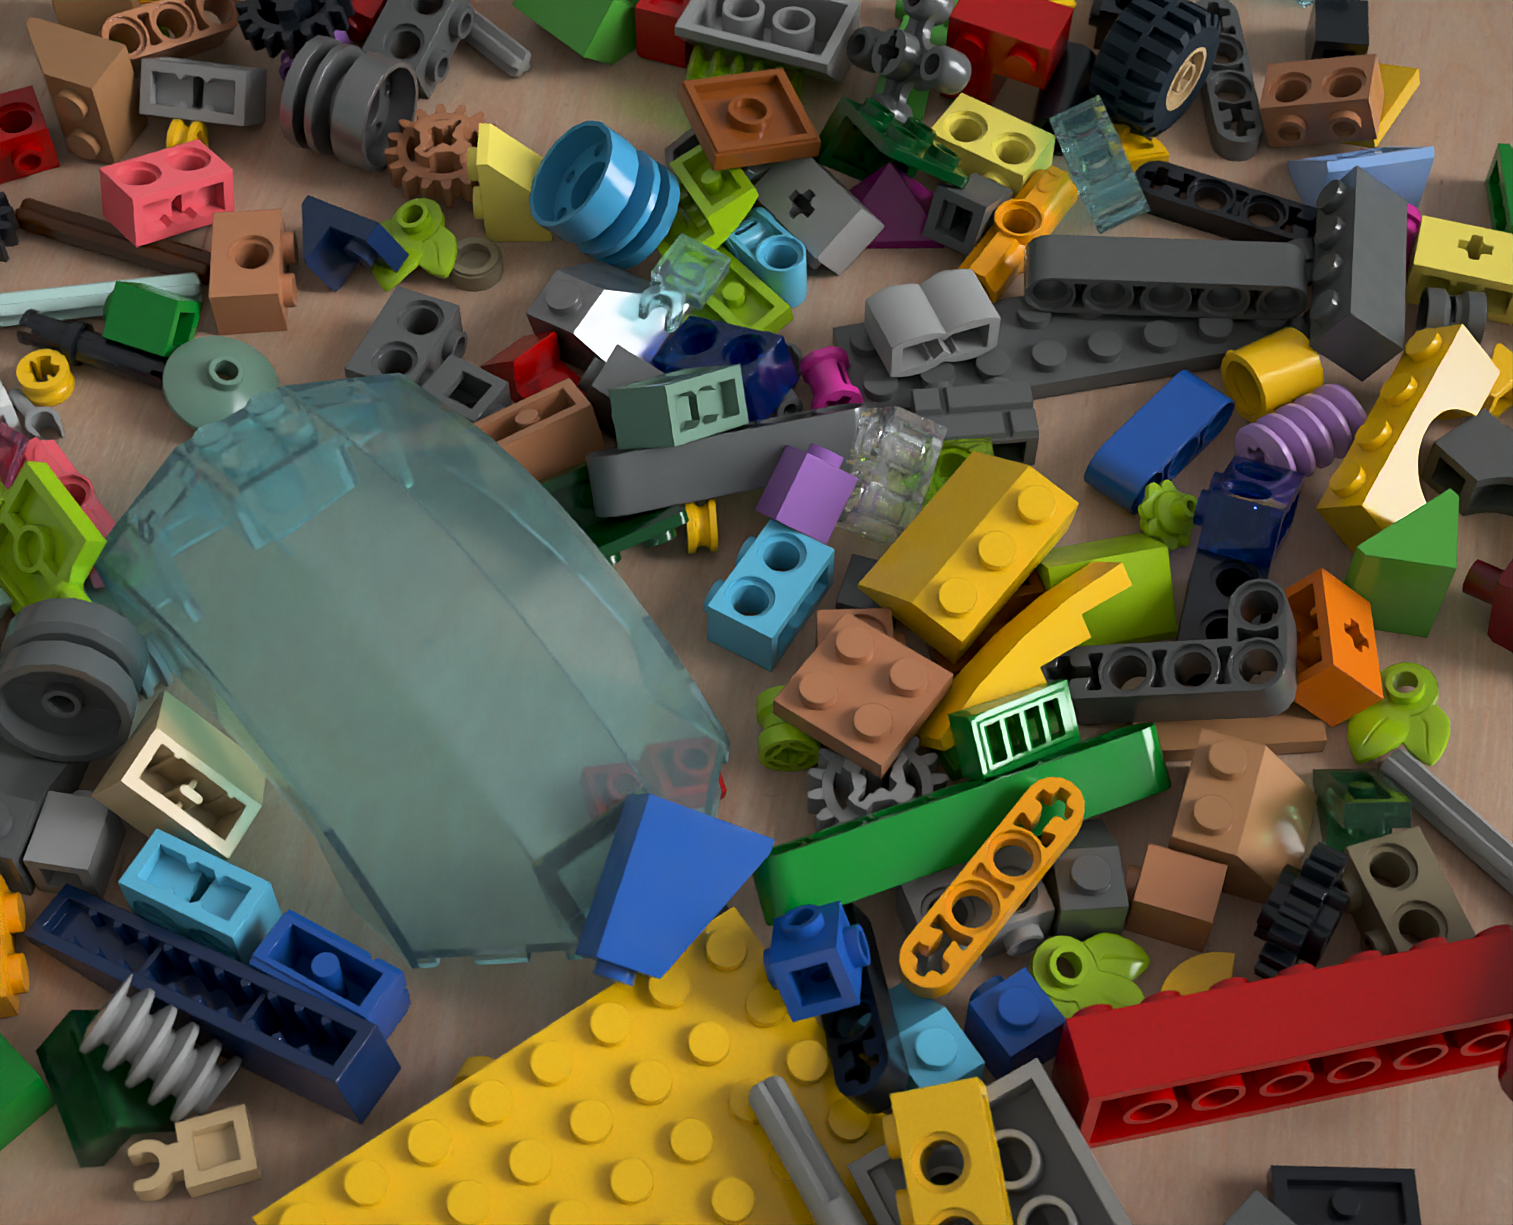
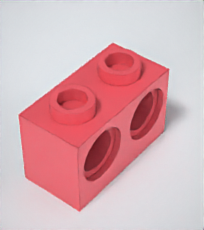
[99,139,235,247]

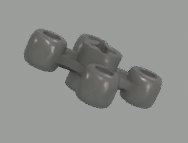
[847,0,972,123]

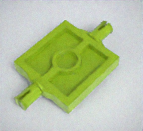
[0,461,107,615]

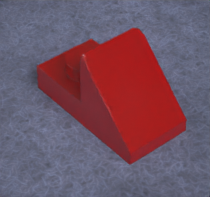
[480,330,586,403]

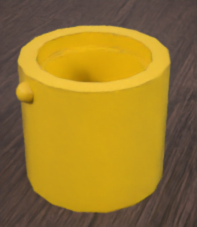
[1221,327,1324,423]

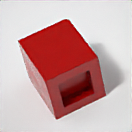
[635,0,697,68]

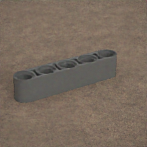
[1024,234,1309,320]
[585,403,873,517]

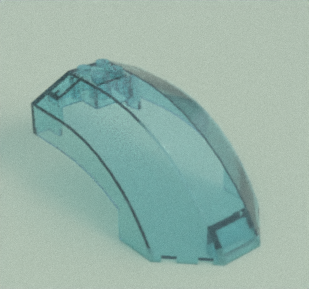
[94,373,731,969]

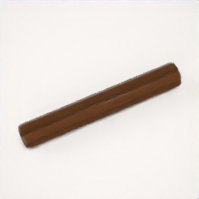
[15,198,211,285]

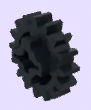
[235,0,355,59]
[1253,842,1350,979]

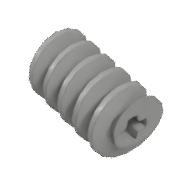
[79,974,243,1123]

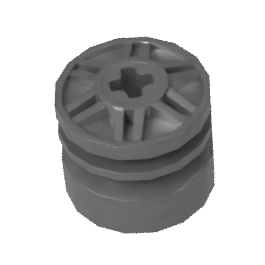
[280,35,418,172]

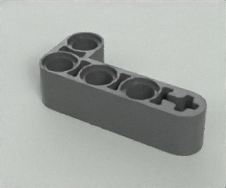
[1040,579,1297,725]

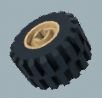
[1089,0,1221,138]

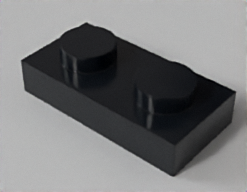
[1266,1165,1422,1225]

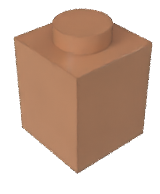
[1125,843,1228,953]

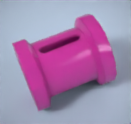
[799,346,863,410]

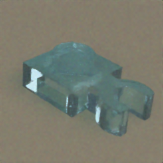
[639,233,730,333]

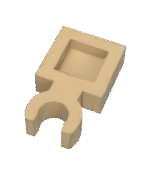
[127,1104,262,1201]

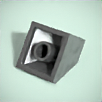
[526,260,695,371]

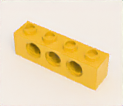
[882,1077,1013,1225]

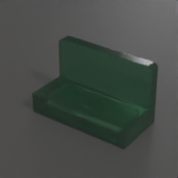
[36,1010,184,1168]

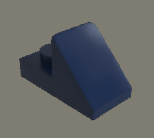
[302,195,409,292]

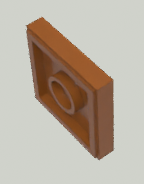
[677,68,821,171]

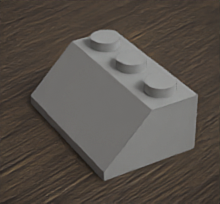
[675,0,861,84]

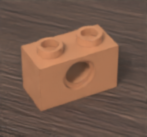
[209,209,299,335]

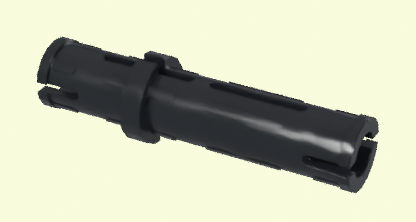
[17,309,169,390]

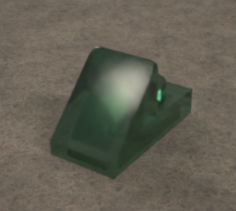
[1312,768,1412,853]

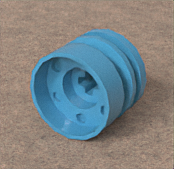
[529,120,680,270]

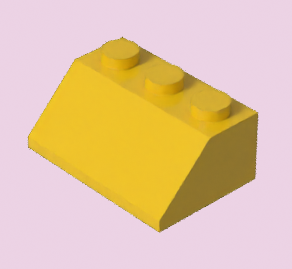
[857,451,1079,664]

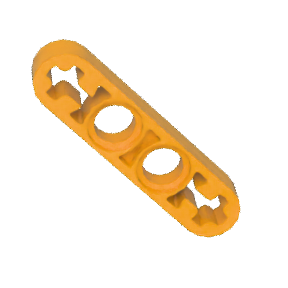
[899,777,1085,999]

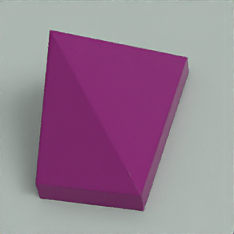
[849,162,944,249]

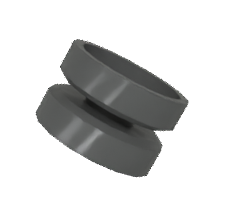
[0,598,150,762]

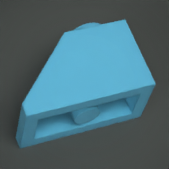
[852,982,985,1091]

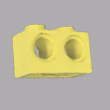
[932,93,1056,199]

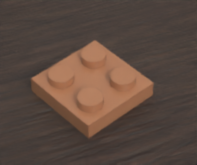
[773,612,953,779]

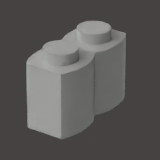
[864,269,1001,377]

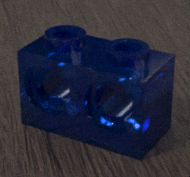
[652,315,798,422]
[1193,455,1306,568]

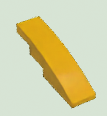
[914,562,1132,751]

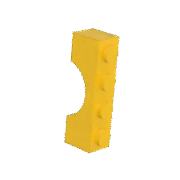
[1316,324,1500,554]

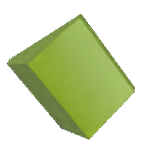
[1036,532,1178,646]

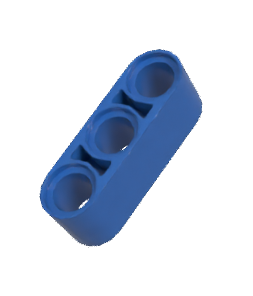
[1084,369,1235,515]

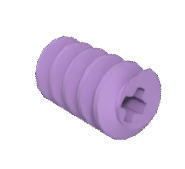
[1235,383,1367,489]

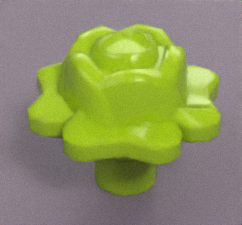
[1138,479,1201,551]

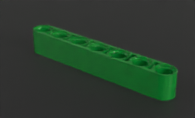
[752,722,1172,926]

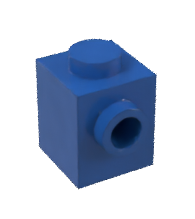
[964,967,1065,1081]

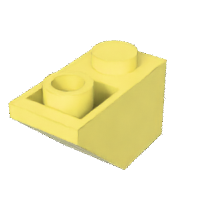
[467,123,553,242]

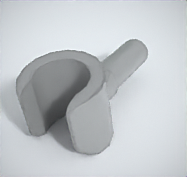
[8,388,65,440]

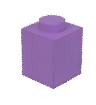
[755,442,858,544]

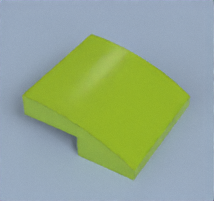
[656,144,759,279]

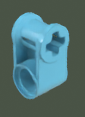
[721,206,807,309]

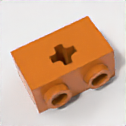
[1274,567,1384,727]

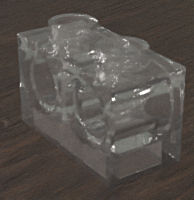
[836,406,948,543]

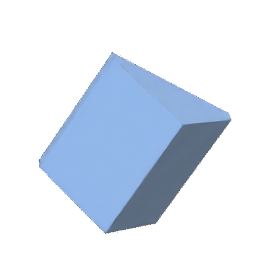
[1288,146,1435,209]

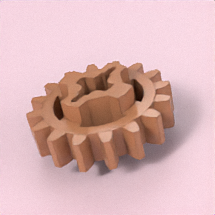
[384,104,498,208]

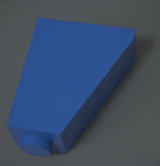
[575,793,775,987]

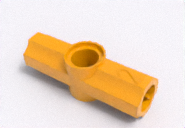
[958,165,1079,304]

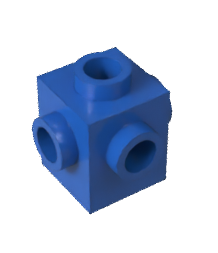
[763,900,870,1022]

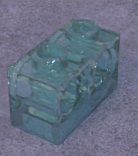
[1049,95,1151,234]

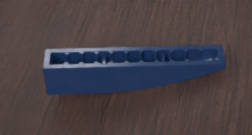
[24,883,402,1125]

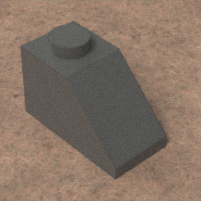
[1037,819,1129,942]

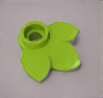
[372,198,458,292]
[1343,662,1450,767]
[1029,933,1151,1019]

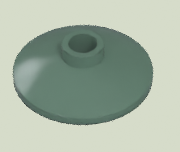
[162,336,280,439]

